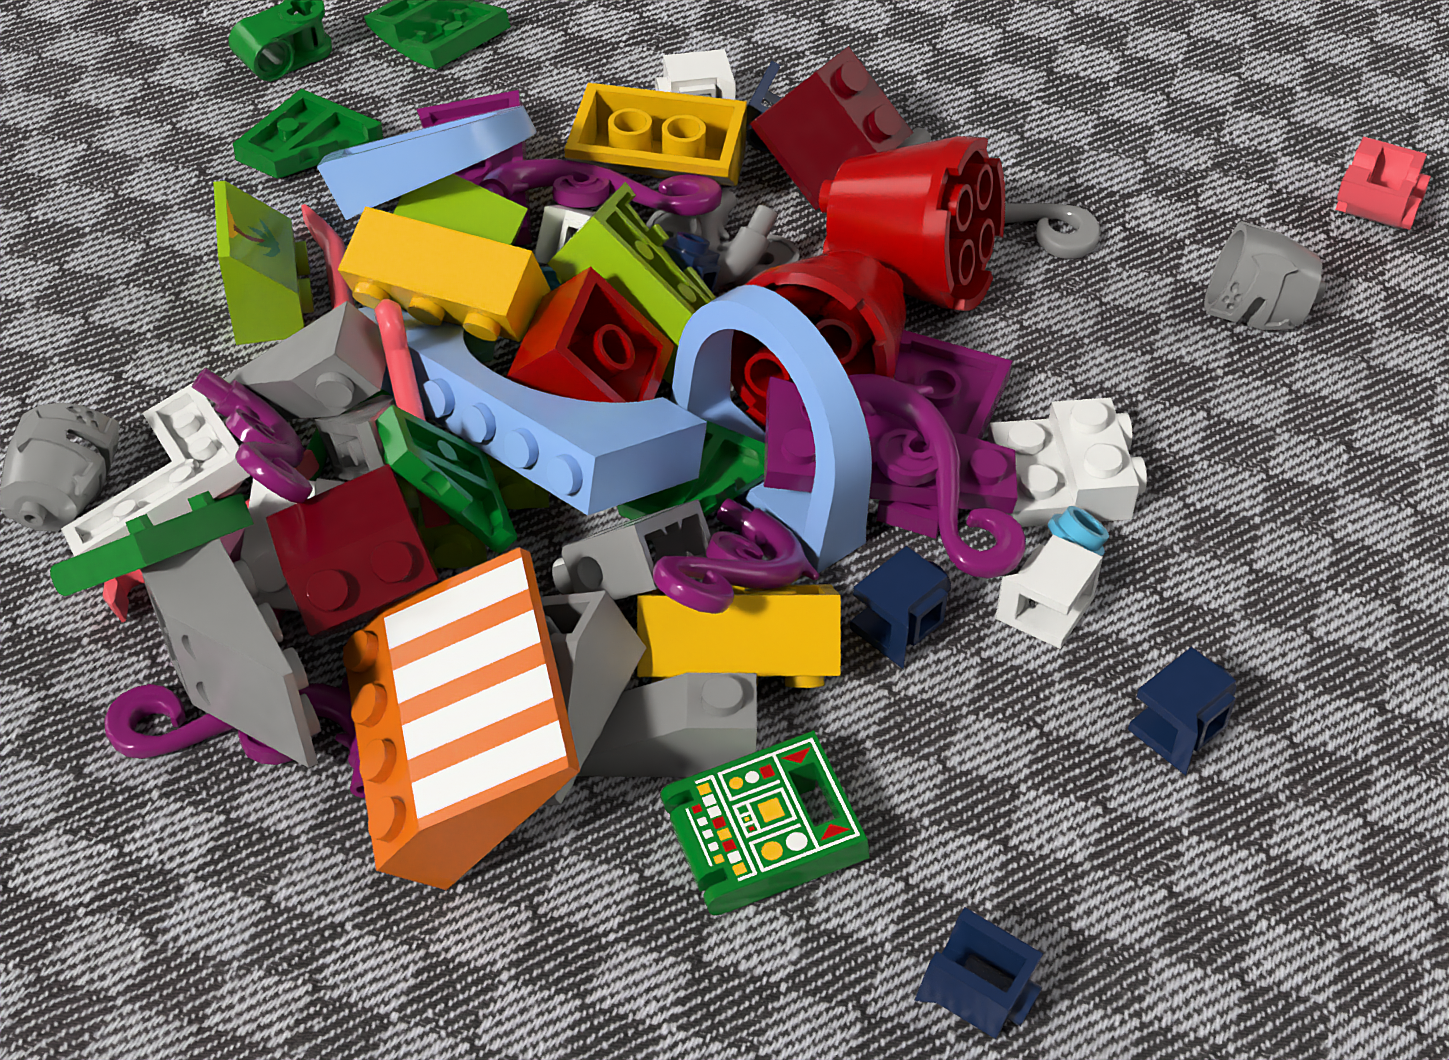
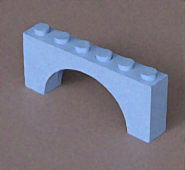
[358,307,707,516]

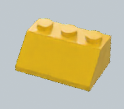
[564,83,747,186]
[338,206,551,342]
[637,584,841,688]

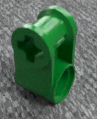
[229,0,333,82]

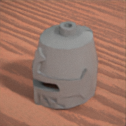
[1204,221,1326,330]
[0,402,120,532]

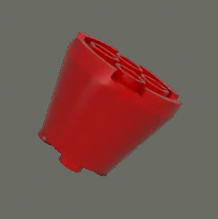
[819,136,1005,311]
[730,250,906,428]

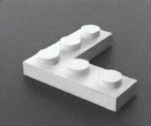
[61,383,250,557]

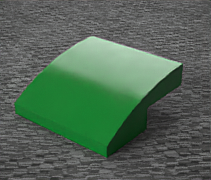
[364,0,511,70]

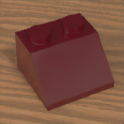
[750,46,914,210]
[265,464,442,640]

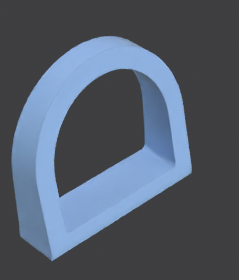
[317,106,537,220]
[670,285,872,573]

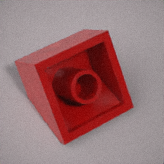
[506,266,675,403]

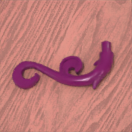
[478,159,722,216]
[192,367,313,504]
[799,374,1026,579]
[653,498,820,614]
[104,677,365,798]

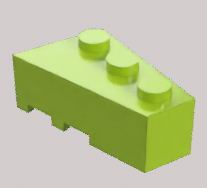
[547,181,716,386]

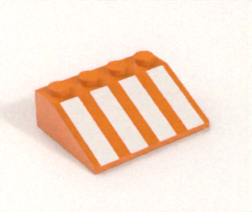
[343,547,580,890]

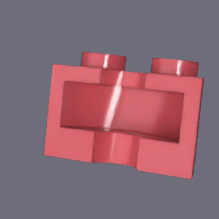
[1335,136,1431,230]

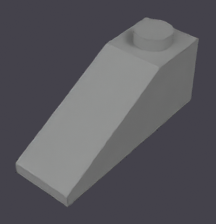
[223,301,386,420]
[315,395,398,480]
[577,672,757,777]

